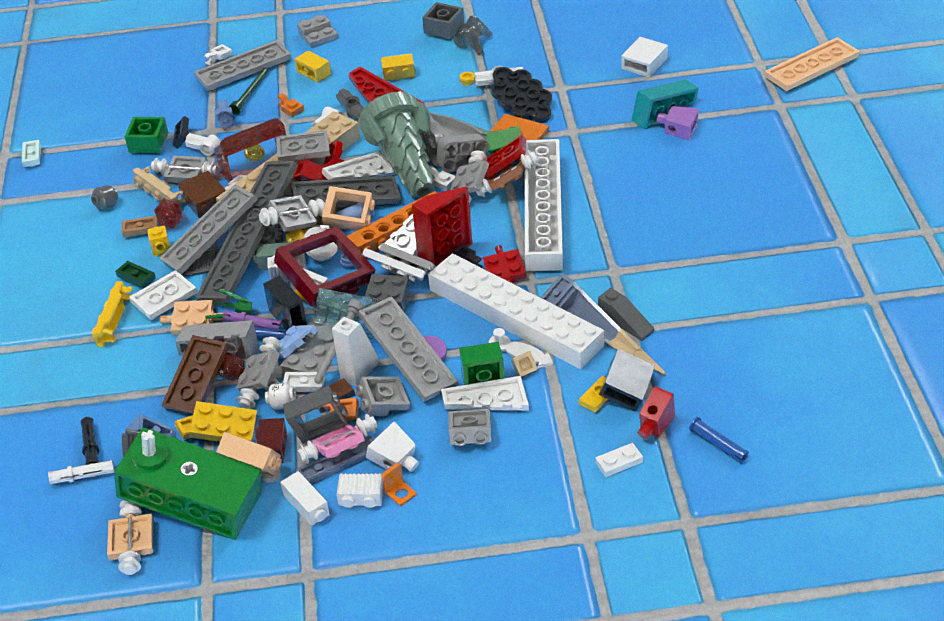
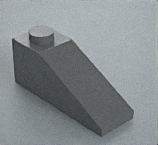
[598,288,655,341]

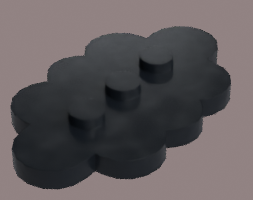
[491,67,552,123]

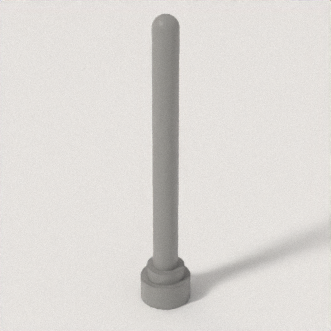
[314,299,365,384]

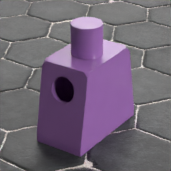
[657,106,699,140]

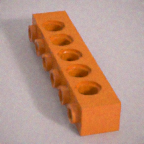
[347,191,437,258]

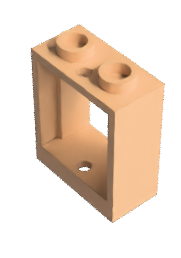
[322,186,375,231]
[216,432,281,475]

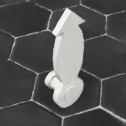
[489,328,553,368]

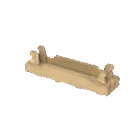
[132,167,185,212]

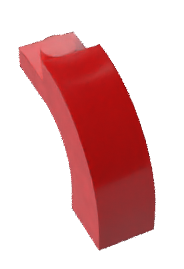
[293,140,344,181]

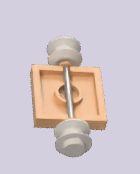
[107,500,154,575]

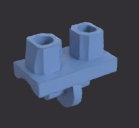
[215,100,234,128]

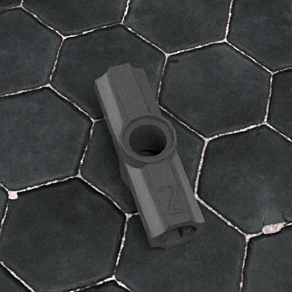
[336,89,364,122]

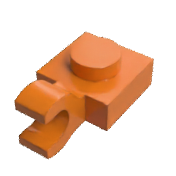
[277,93,304,117]

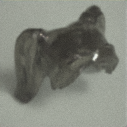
[453,16,493,55]

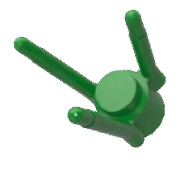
[205,289,252,319]

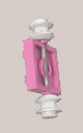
[297,414,377,464]

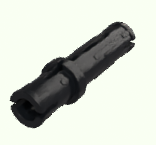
[80,417,99,465]

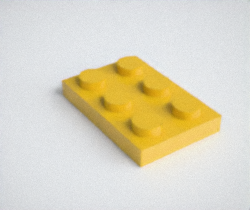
[189,401,257,442]

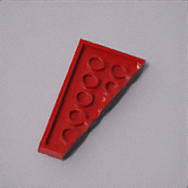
[348,67,424,104]

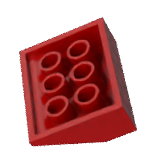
[412,186,473,267]

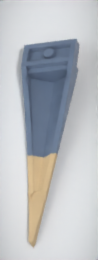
[540,273,666,375]

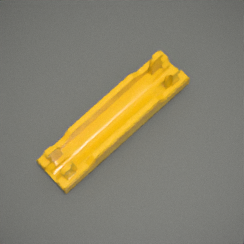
[92,281,133,347]

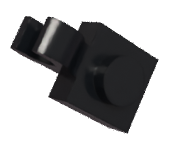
[450,245,483,268]

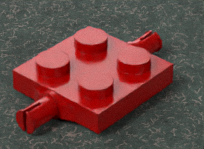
[482,245,527,284]

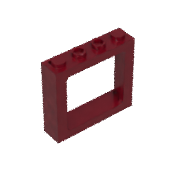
[274,226,376,307]

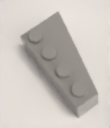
[175,320,259,363]

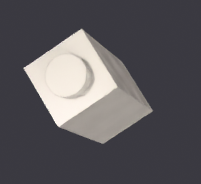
[280,471,330,526]

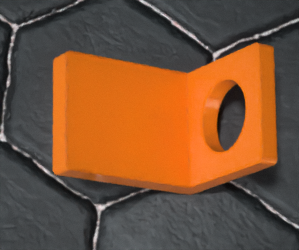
[381,463,417,506]

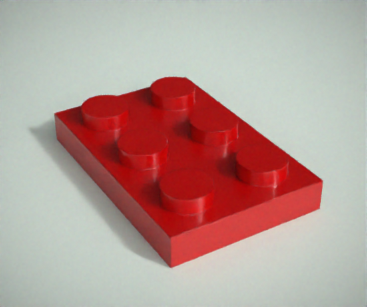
[484,134,526,179]

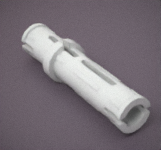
[48,460,115,485]

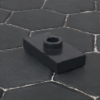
[173,116,189,149]

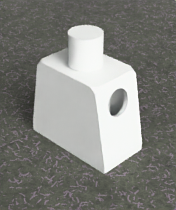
[366,422,419,472]

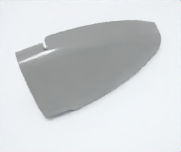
[422,112,489,173]

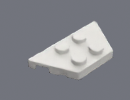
[362,248,425,282]

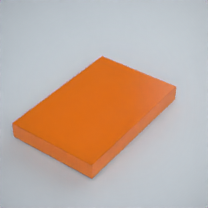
[490,114,549,140]

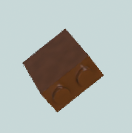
[178,171,226,218]

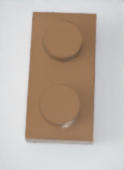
[122,216,158,237]

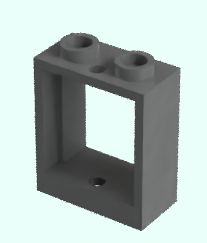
[283,385,348,444]

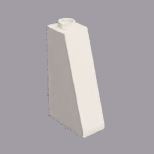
[332,317,380,386]

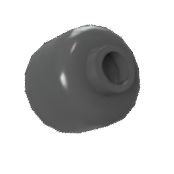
[91,185,118,210]

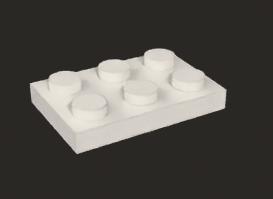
[129,270,197,320]

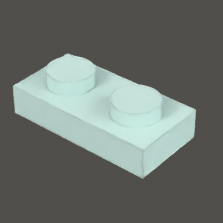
[22,140,41,167]

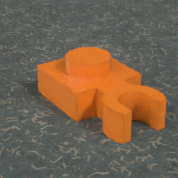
[323,398,359,420]

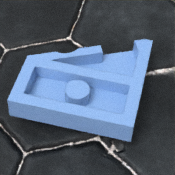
[277,325,318,359]

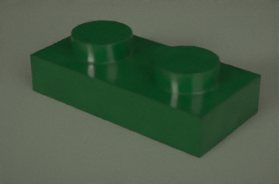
[115,261,156,289]

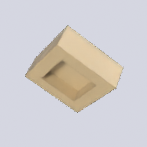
[511,351,538,377]

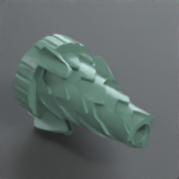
[358,92,435,199]

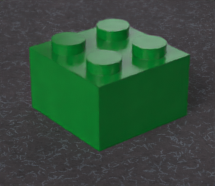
[124,117,169,153]
[459,341,504,385]

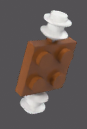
[476,150,539,197]

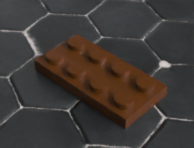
[161,335,229,415]

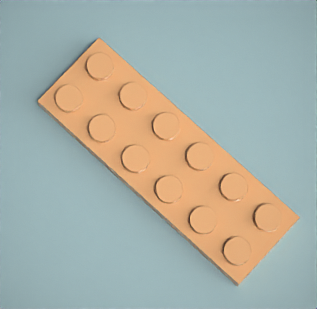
[764,37,860,91]

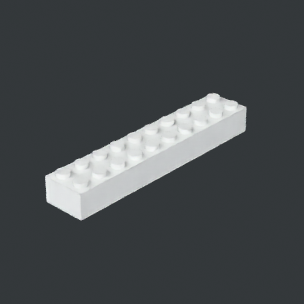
[525,139,563,271]
[428,253,604,370]

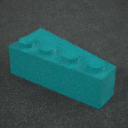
[631,79,699,129]

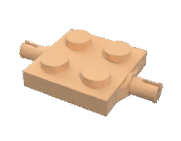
[160,300,224,335]

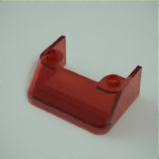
[214,118,286,182]

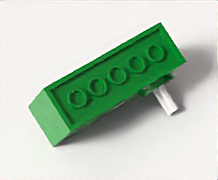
[114,427,261,540]

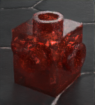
[154,198,183,229]

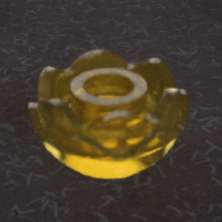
[244,143,265,161]

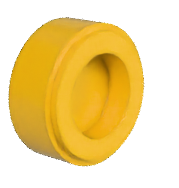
[459,71,475,85]

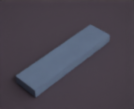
[295,435,374,485]

